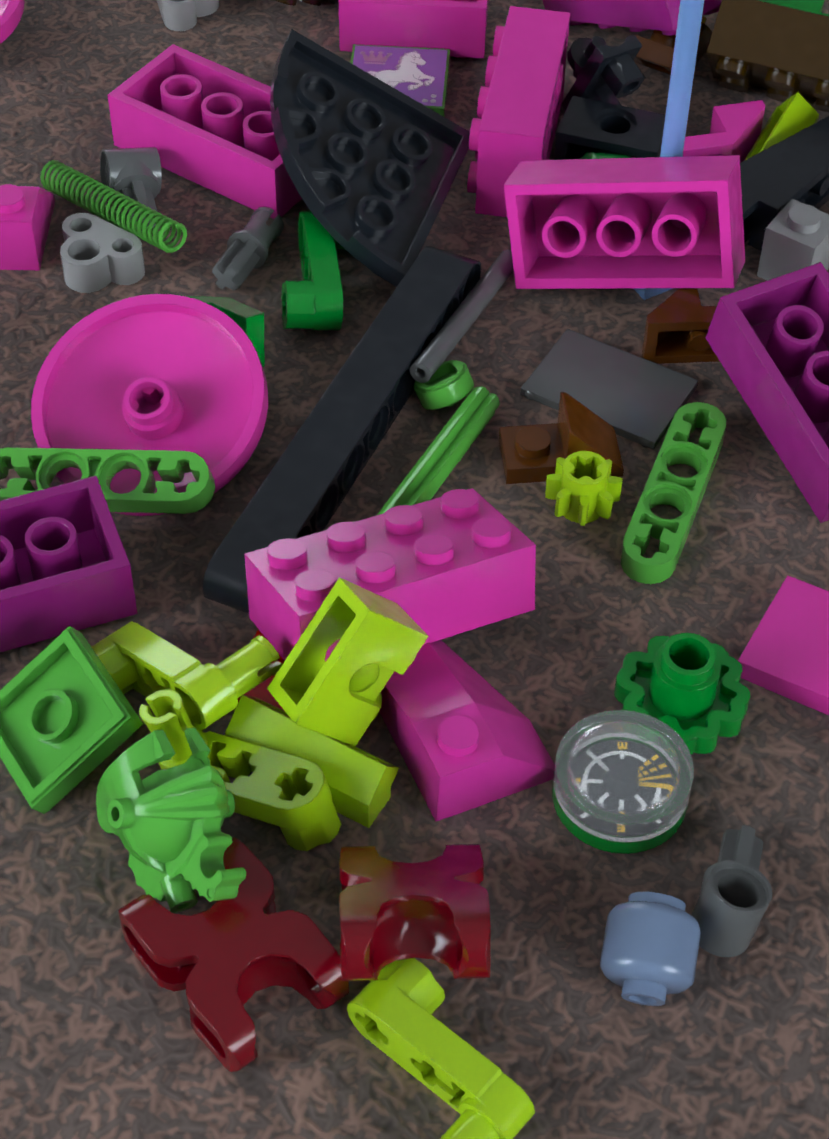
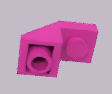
[683,100,766,163]

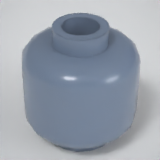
[600,892,701,1006]

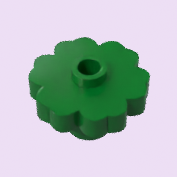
[614,633,751,756]

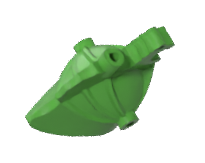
[96,728,246,913]

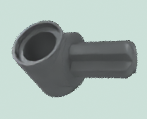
[100,147,162,233]
[691,825,772,957]

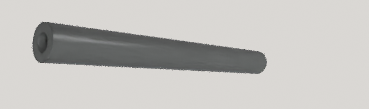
[410,249,514,383]

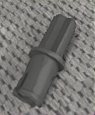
[212,207,284,291]

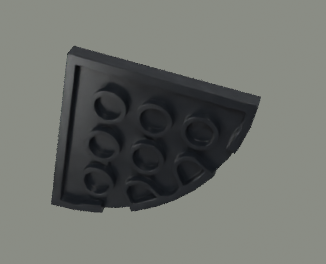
[270,29,470,287]

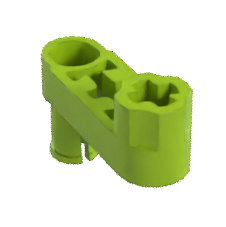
[91,621,282,730]
[139,689,342,851]
[347,958,535,1139]

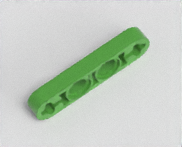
[620,402,726,584]
[0,447,215,514]

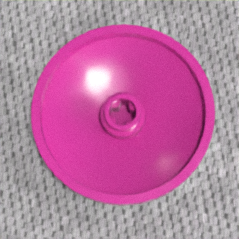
[31,294,268,516]

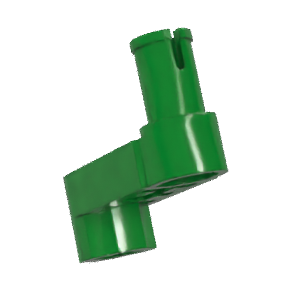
[281,211,346,331]

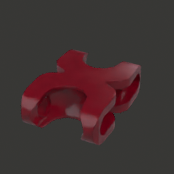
[118,837,349,1072]
[339,844,491,981]

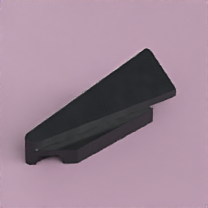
[740,116,829,251]

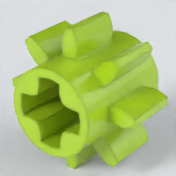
[545,451,622,526]

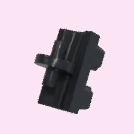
[561,34,646,111]

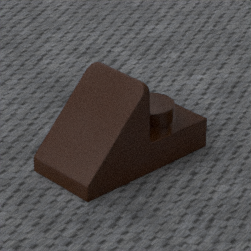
[641,288,720,364]
[499,392,624,484]

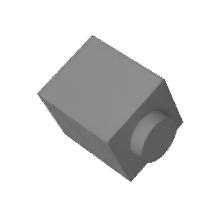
[757,199,829,281]

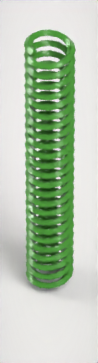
[40,160,187,253]

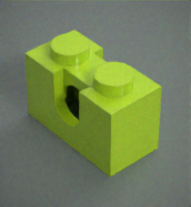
[267,577,429,747]

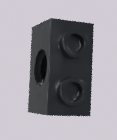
[554,96,665,160]

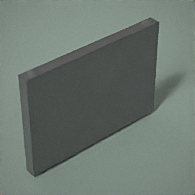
[520,328,698,450]

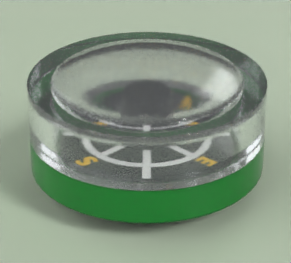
[552,710,694,854]

